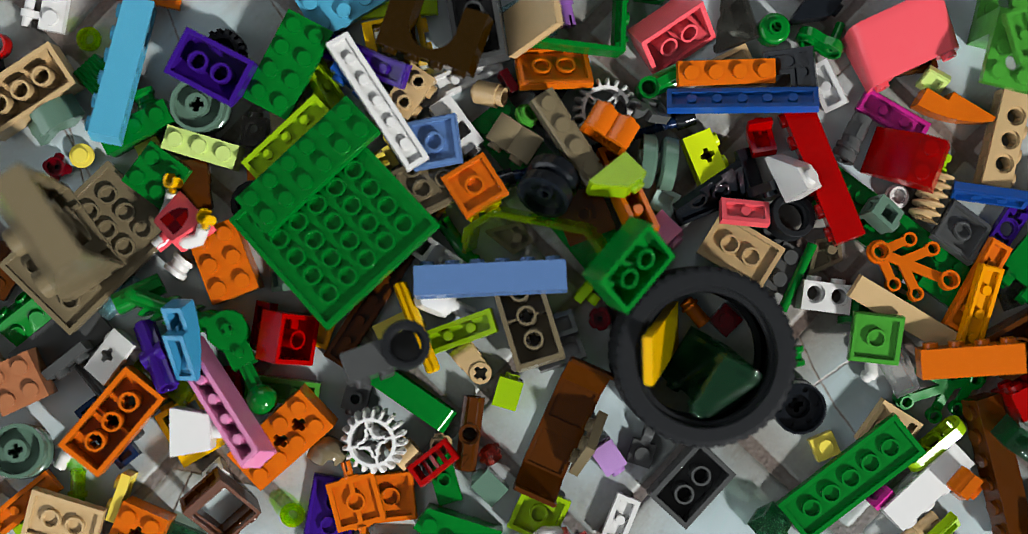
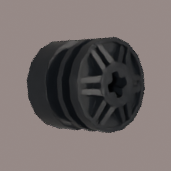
[774,376,827,435]

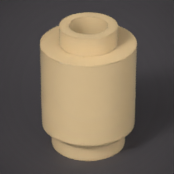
[470,80,508,108]

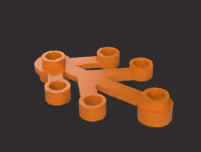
[866,232,960,302]

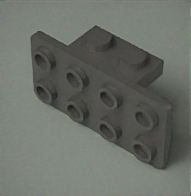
[8,310,113,381]

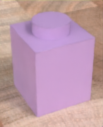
[592,436,628,477]

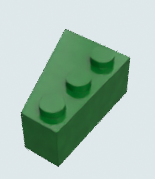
[413,502,503,534]

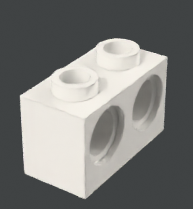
[795,275,852,315]

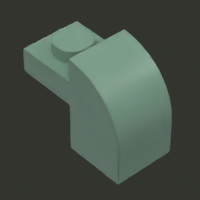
[27,93,86,146]

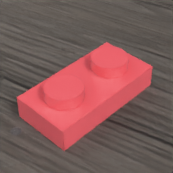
[718,197,770,228]

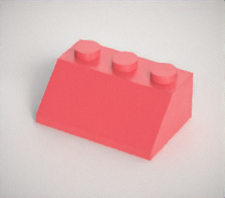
[627,0,716,74]

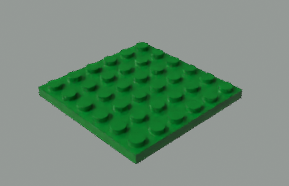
[229,147,441,331]

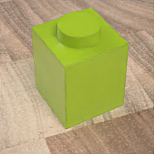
[492,372,524,411]

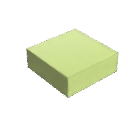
[915,65,951,95]

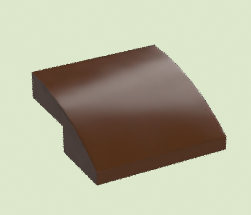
[178,159,214,210]

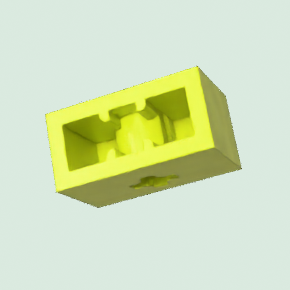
[679,128,729,186]

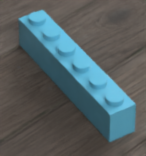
[85,0,157,147]

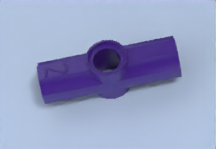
[133,319,179,394]

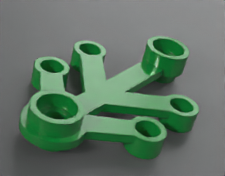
[892,368,987,424]

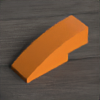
[909,88,996,125]

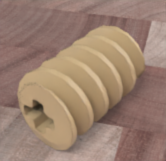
[908,172,955,225]

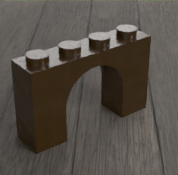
[375,0,494,79]

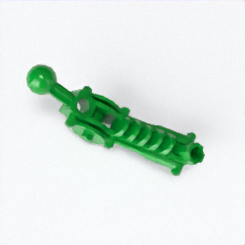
[110,273,278,415]

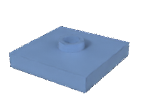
[407,113,464,172]

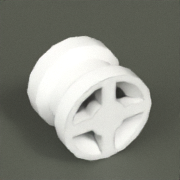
[164,250,196,281]

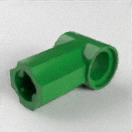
[634,63,677,100]

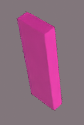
[854,91,931,134]

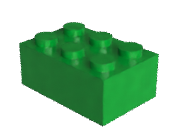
[582,216,676,314]

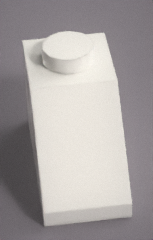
[765,154,822,203]

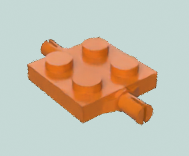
[325,460,387,534]

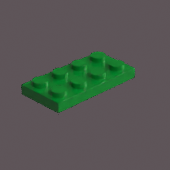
[243,9,334,120]

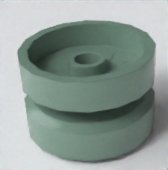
[169,82,232,136]
[636,134,679,192]
[0,423,55,479]

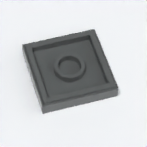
[928,199,993,266]

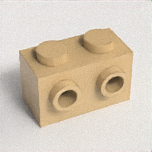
[389,62,438,122]

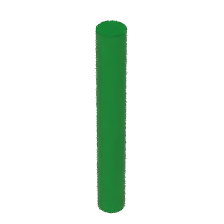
[779,242,817,313]

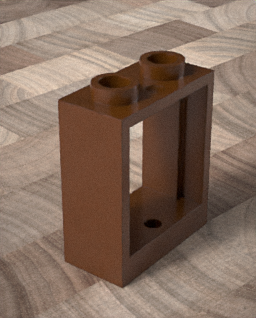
[179,467,261,534]

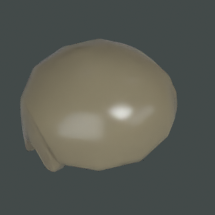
[307,435,347,467]

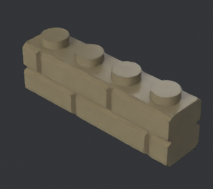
[528,87,604,188]

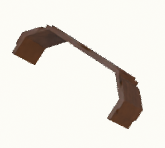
[513,355,614,508]

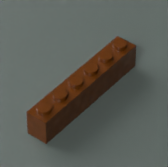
[961,392,1028,534]

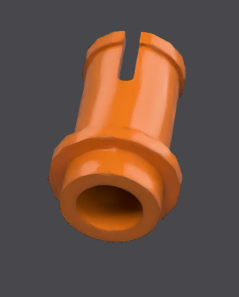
[680,296,710,328]

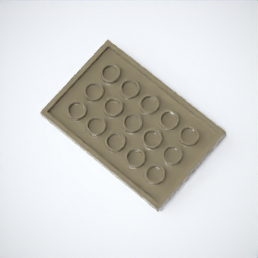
[0,161,162,335]

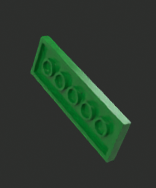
[235,96,381,236]
[776,413,926,534]

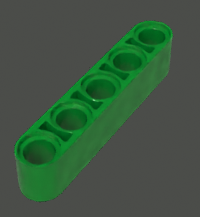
[358,345,458,433]

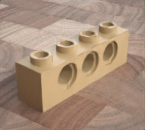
[973,88,1028,189]

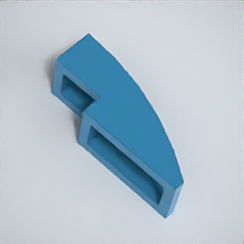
[160,299,201,381]

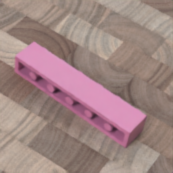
[188,336,277,468]

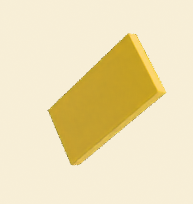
[642,301,679,386]

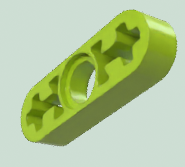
[907,415,967,472]

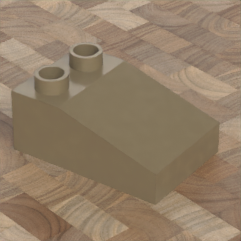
[0,162,125,300]

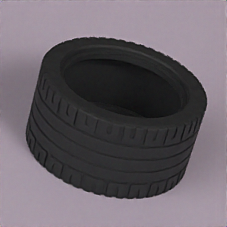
[608,266,797,448]

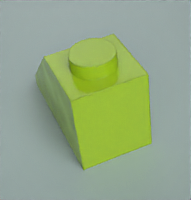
[586,151,647,198]

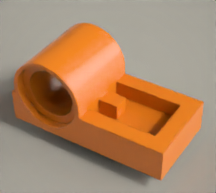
[945,466,984,501]

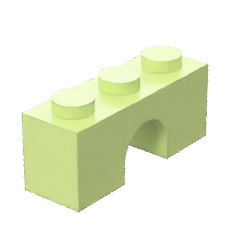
[160,124,246,172]

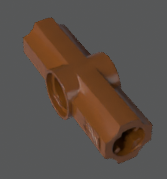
[455,395,485,472]

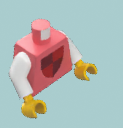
[151,173,217,253]

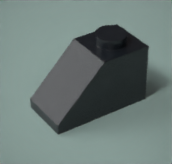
[788,0,844,25]

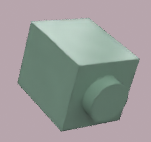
[470,465,509,507]

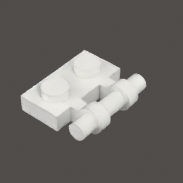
[20,0,71,35]

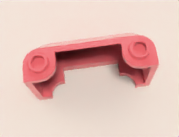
[841,0,959,93]

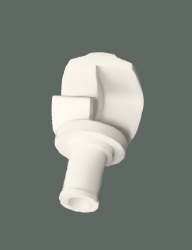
[413,297,476,318]

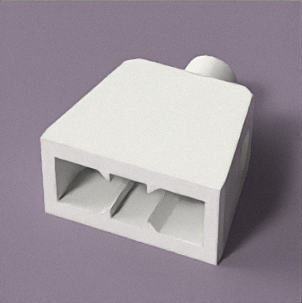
[169,406,222,457]

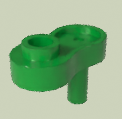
[795,21,845,59]

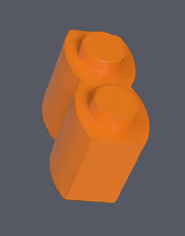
[580,100,640,156]

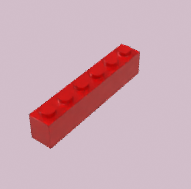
[777,113,865,246]

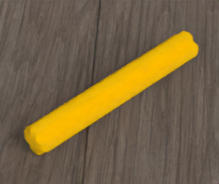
[393,281,440,374]

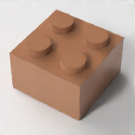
[0,347,58,417]

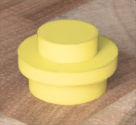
[69,143,95,168]

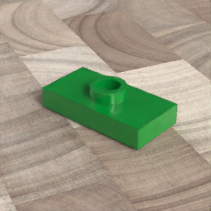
[426,453,463,506]

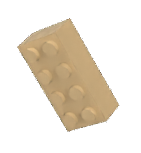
[0,41,86,141]

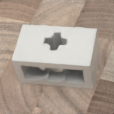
[84,328,141,386]

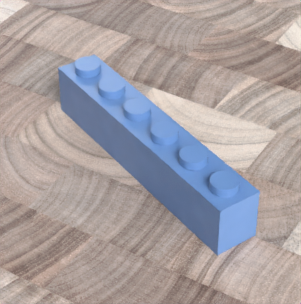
[413,255,567,299]

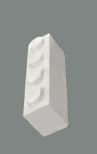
[880,443,975,531]

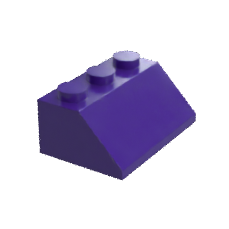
[163,26,259,107]

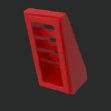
[406,437,460,488]

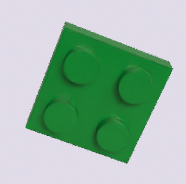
[121,141,193,209]

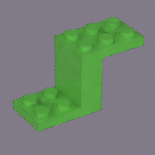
[966,0,1028,95]

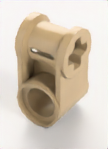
[449,342,492,384]

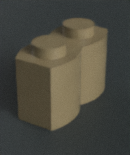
[486,113,544,167]

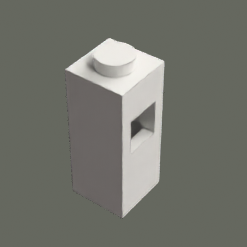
[428,93,484,159]

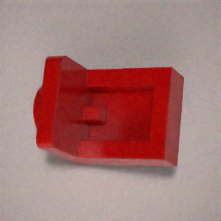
[745,117,777,158]

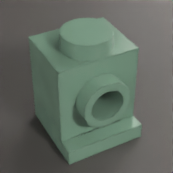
[858,193,905,234]

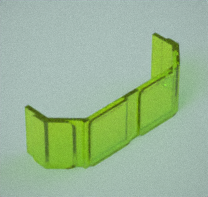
[462,206,607,254]

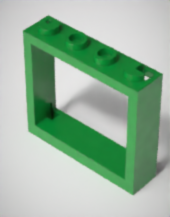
[532,0,630,58]

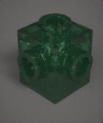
[747,501,793,534]

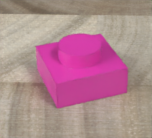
[865,484,895,511]

